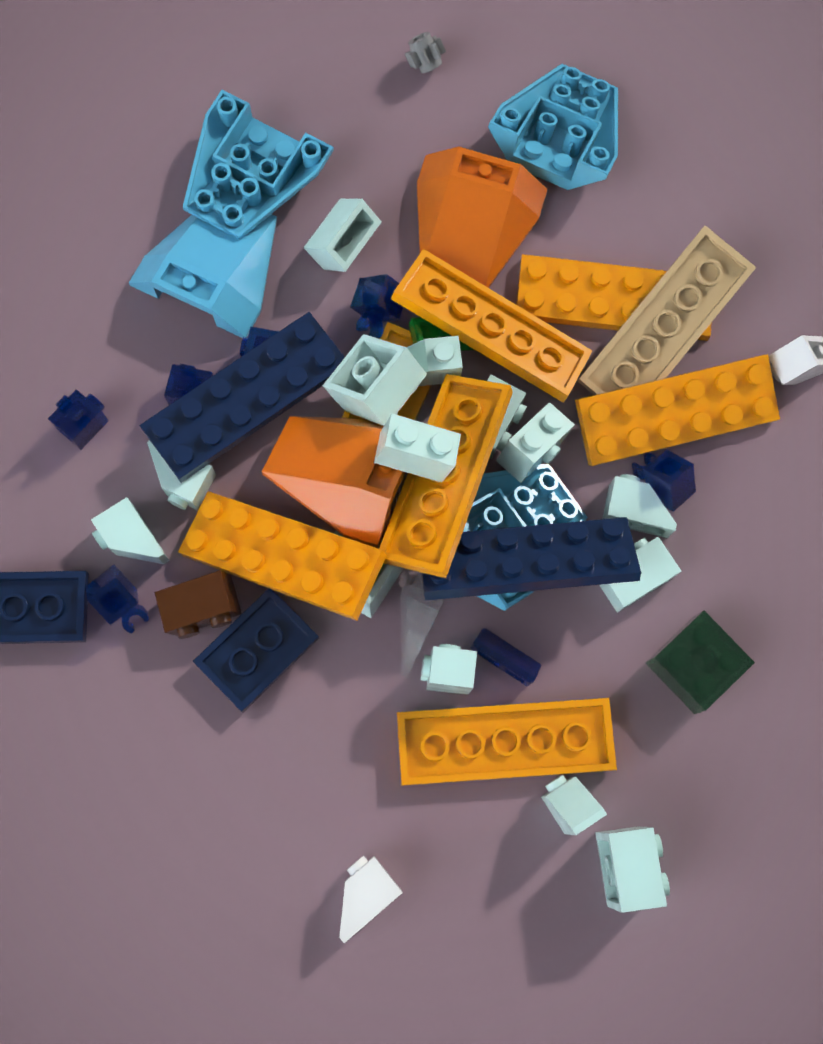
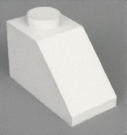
[768,335,823,385]
[339,855,402,943]

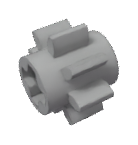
[405,32,446,73]

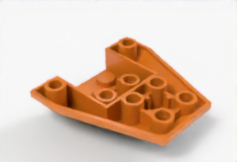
[417,146,548,288]
[262,416,405,548]

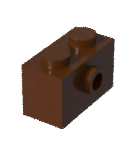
[154,570,242,639]

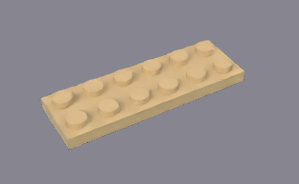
[577,226,756,395]

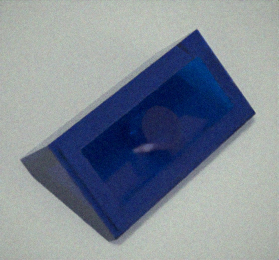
[470,628,541,687]

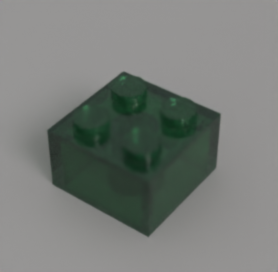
[645,610,755,714]

